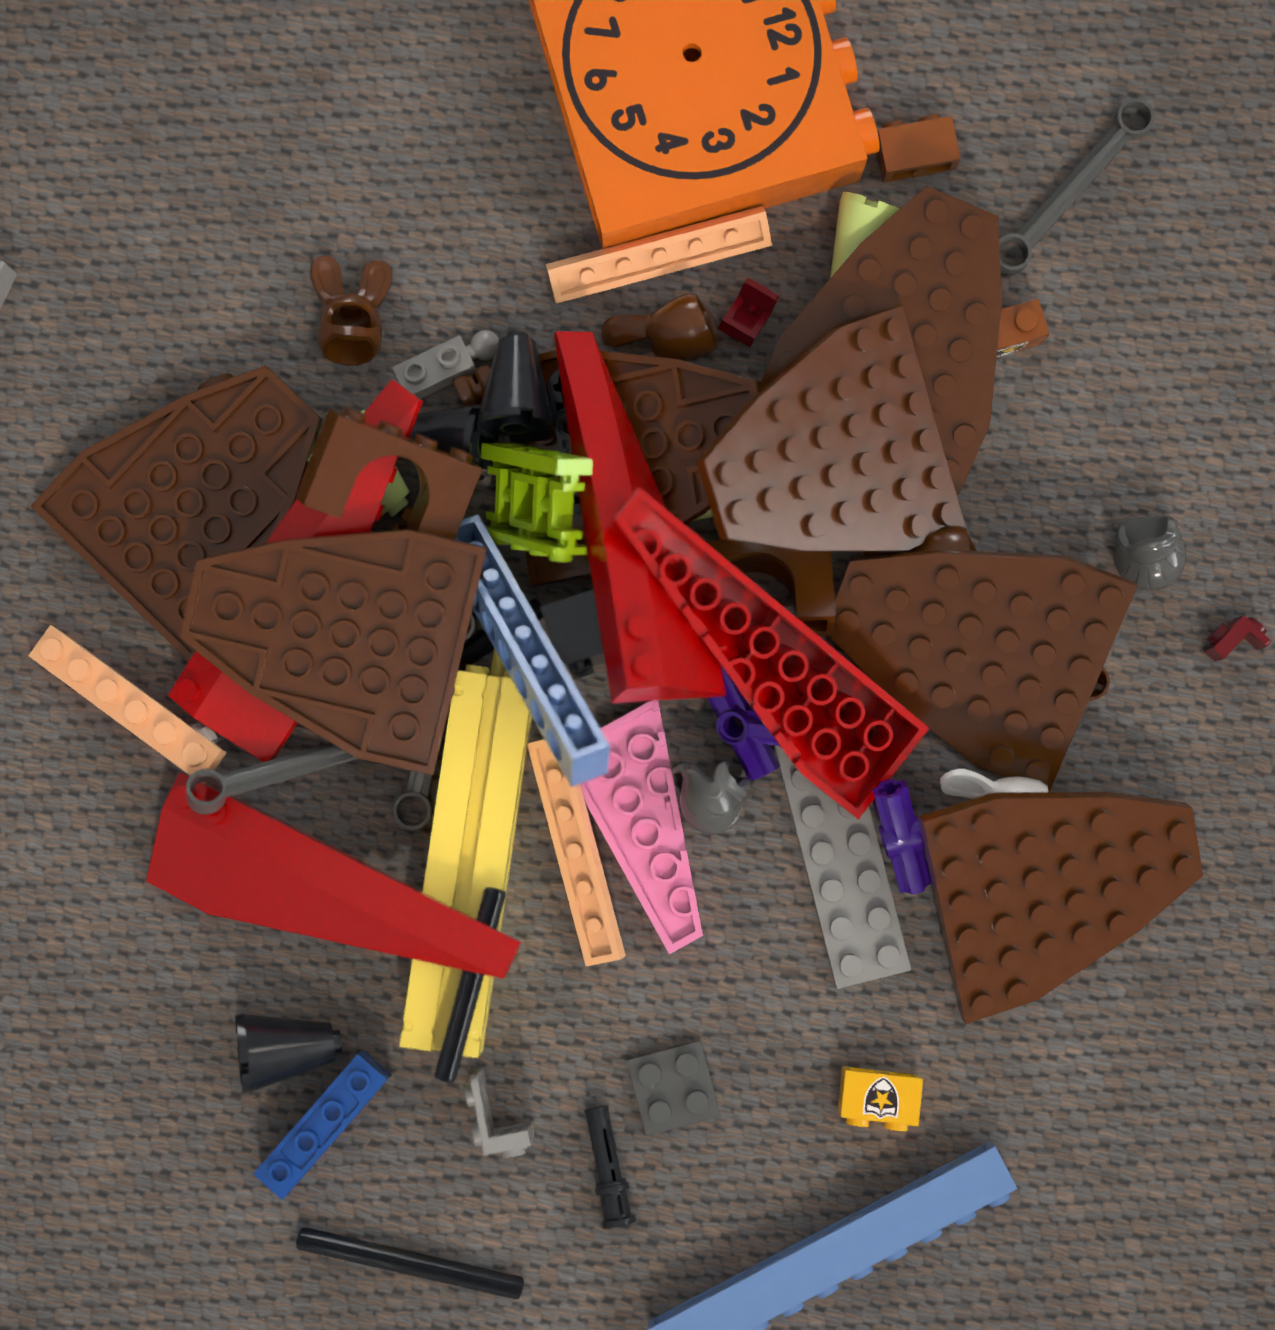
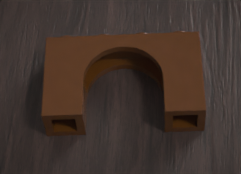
[295,407,483,539]
[703,539,836,636]

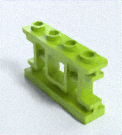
[481,443,593,562]

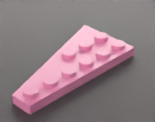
[580,700,703,954]

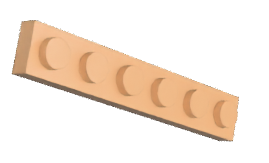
[546,206,772,304]
[28,625,227,784]
[527,739,626,967]

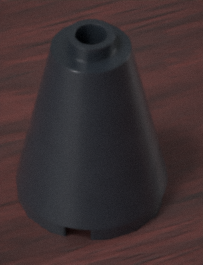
[477,331,554,443]
[400,404,495,480]
[235,1014,342,1094]

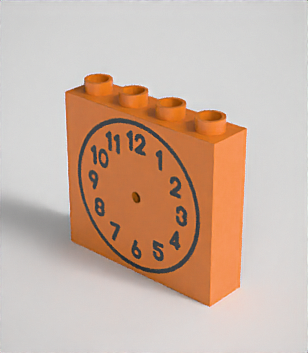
[528,0,879,249]

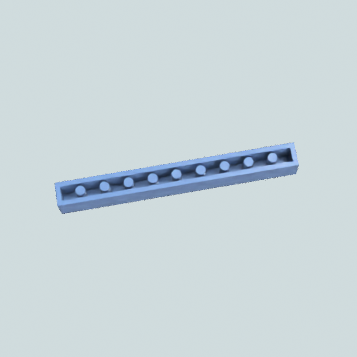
[647,1141,1018,1330]

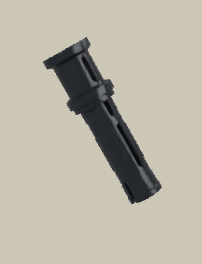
[584,1105,636,1228]

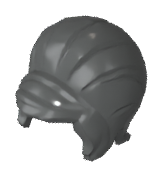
[1114,516,1186,591]
[672,761,751,834]

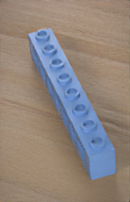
[455,514,610,787]

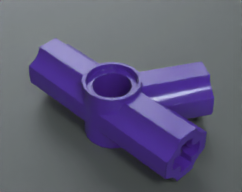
[708,667,780,781]
[872,779,931,895]

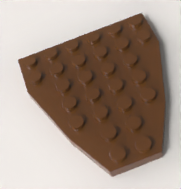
[761,186,1002,495]
[697,306,966,551]
[509,350,762,586]
[31,365,323,662]
[180,529,487,775]
[830,550,1138,792]
[918,792,1203,1024]

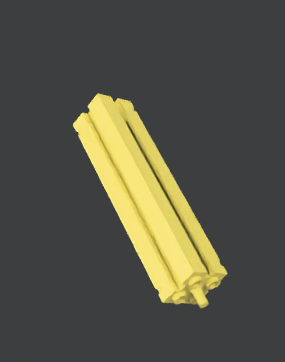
[399,648,532,1058]

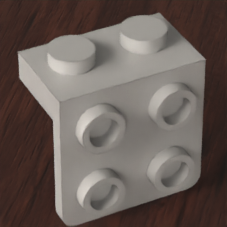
[464,1068,535,1158]

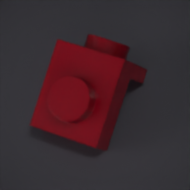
[718,278,779,347]
[1204,615,1272,662]

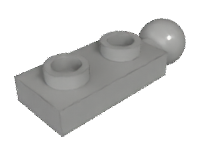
[392,330,499,399]

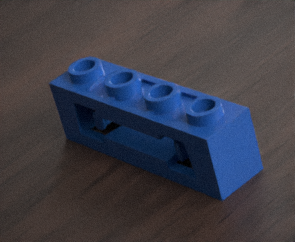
[253,1050,392,1200]

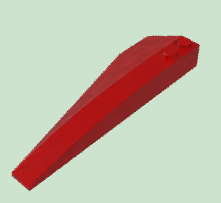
[554,331,726,703]
[168,379,423,762]
[613,487,929,820]
[146,772,522,979]

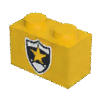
[837,1066,923,1131]

